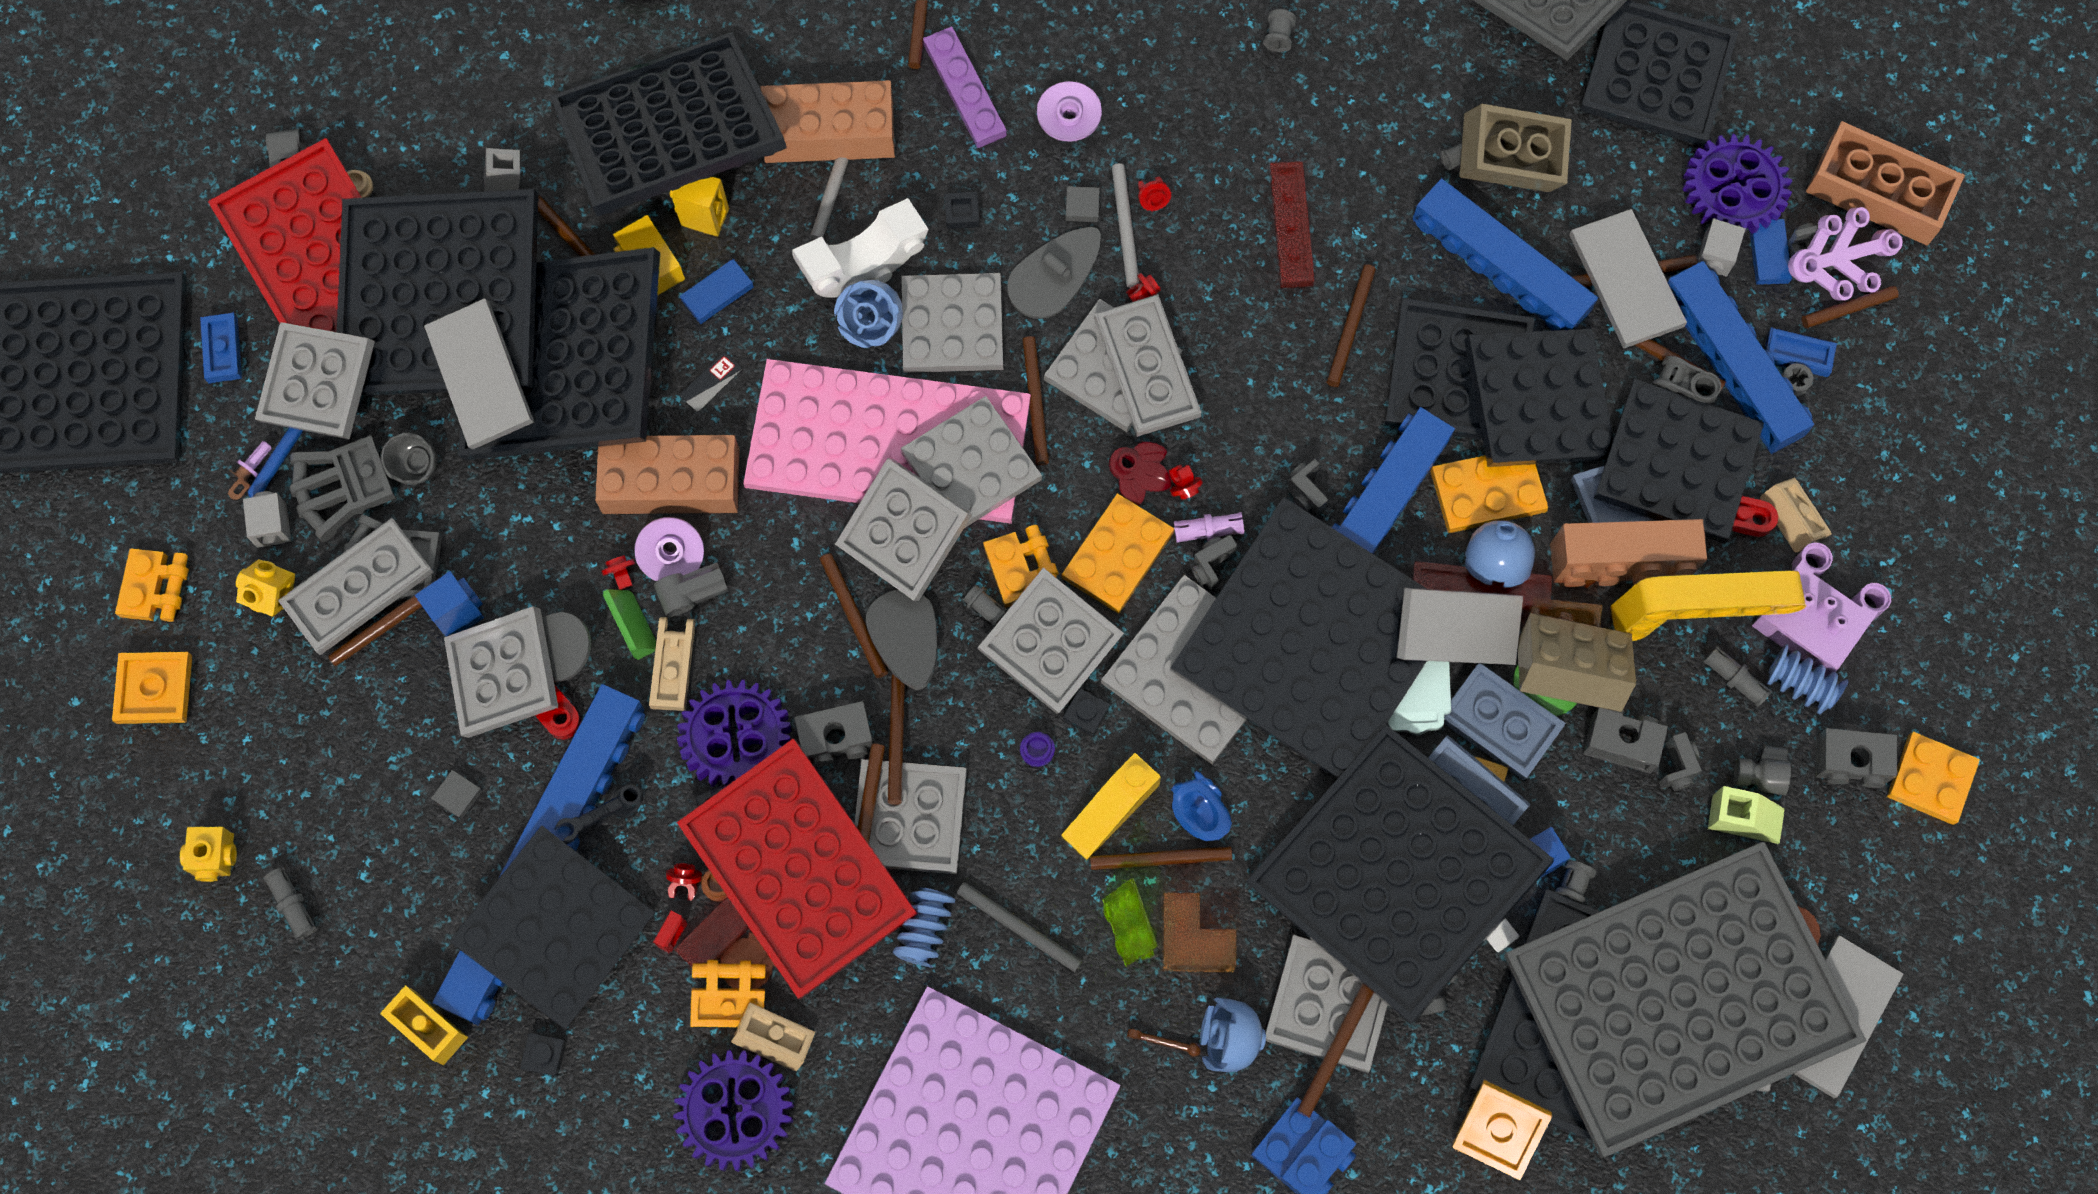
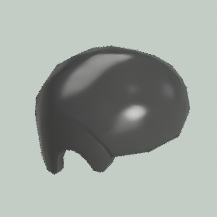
[380,432,438,485]

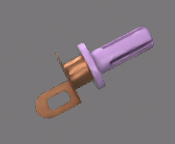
[228,441,272,500]

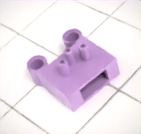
[1752,542,1891,677]

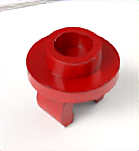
[1138,177,1171,211]
[1126,273,1161,302]
[1168,464,1203,500]
[601,555,635,590]
[666,863,702,900]

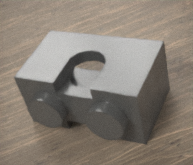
[794,701,873,767]
[1583,708,1668,774]
[1815,728,1897,788]

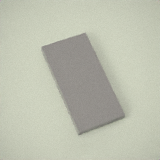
[1569,209,1687,349]
[1095,295,1202,437]
[424,299,534,449]
[278,518,434,655]
[1397,588,1523,665]
[1794,935,1903,1098]

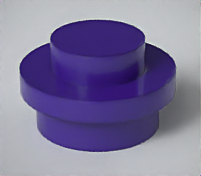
[1020,732,1055,767]

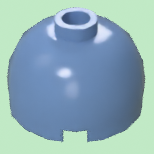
[834,280,903,348]
[1465,521,1535,587]
[1200,997,1266,1072]

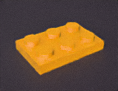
[1430,455,1548,533]
[1062,493,1175,614]

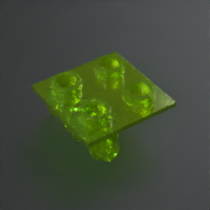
[1102,878,1158,967]

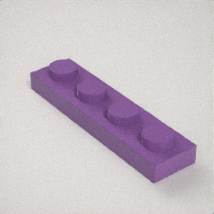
[923,26,1007,149]

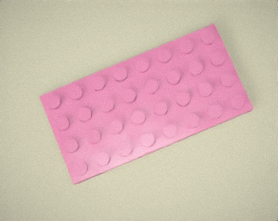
[743,359,1031,524]

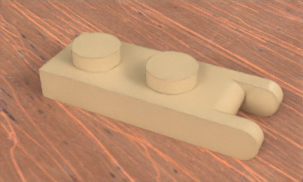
[649,617,695,711]

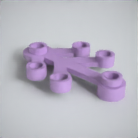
[1788,207,1903,300]

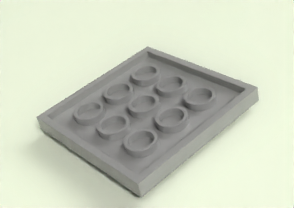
[1101,575,1247,765]

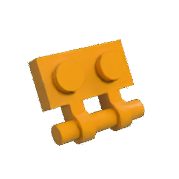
[983,525,1059,608]
[115,549,189,622]
[690,960,765,1027]

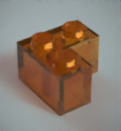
[1162,893,1236,972]

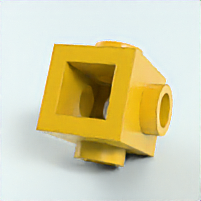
[236,559,295,617]
[180,827,237,882]

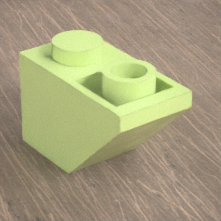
[1708,786,1784,844]

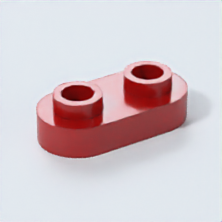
[1731,496,1778,537]
[535,684,581,739]

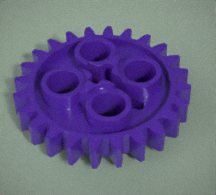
[1682,134,1792,234]
[677,680,792,788]
[673,1050,794,1172]

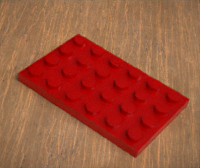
[208,138,362,332]
[677,738,918,999]

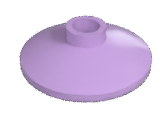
[1037,82,1102,141]
[635,517,704,581]

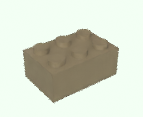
[1460,104,1572,192]
[1518,613,1636,712]

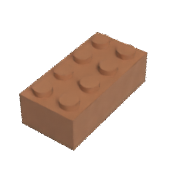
[761,81,895,163]
[1806,121,1965,246]
[595,435,740,514]
[1550,519,1707,587]

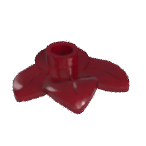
[1109,442,1171,505]

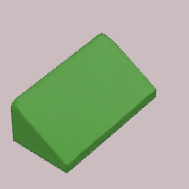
[603,589,656,660]

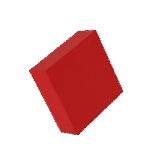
[653,910,687,953]

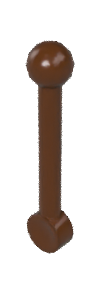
[1127,1029,1201,1057]

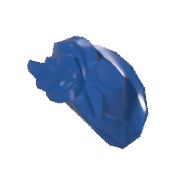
[1171,771,1232,841]

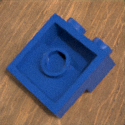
[1251,1097,1356,1194]

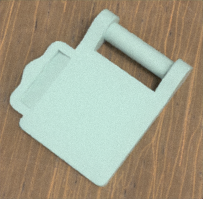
[1388,661,1451,736]

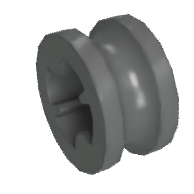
[1782,363,1814,397]

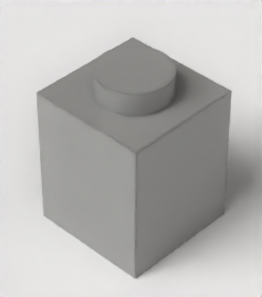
[484,148,520,192]
[1697,218,1745,277]
[243,491,291,548]

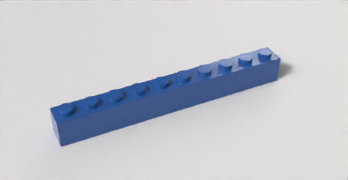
[432,684,645,1026]

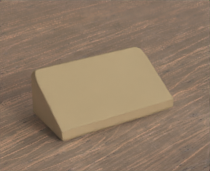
[1760,478,1832,552]
[731,1003,815,1071]

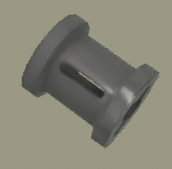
[1263,9,1296,52]
[1555,860,1597,904]

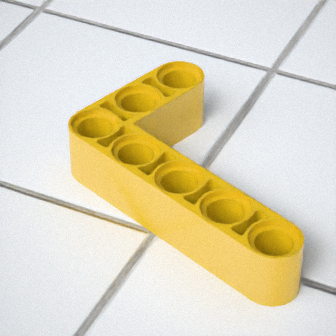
[1610,571,1807,641]

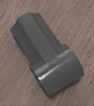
[654,562,728,617]

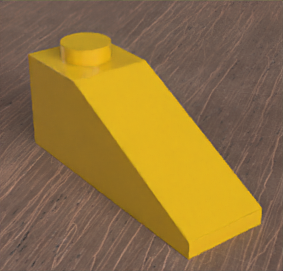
[1061,753,1161,860]

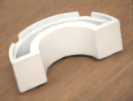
[792,198,928,298]

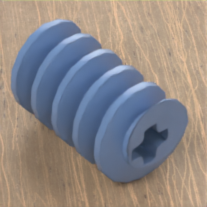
[1767,644,1849,715]
[893,887,956,968]

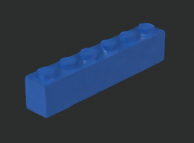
[1412,178,1598,331]
[1668,261,1815,454]
[1332,407,1455,554]

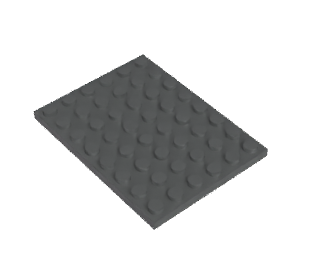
[1504,841,1867,1159]

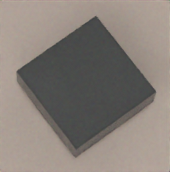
[1066,186,1100,222]
[431,770,483,820]

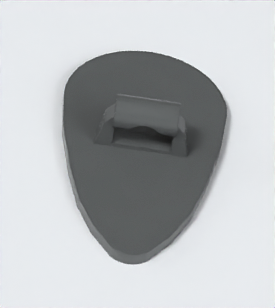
[1007,227,1101,319]
[866,590,937,690]
[542,612,591,682]

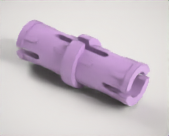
[1174,512,1244,543]

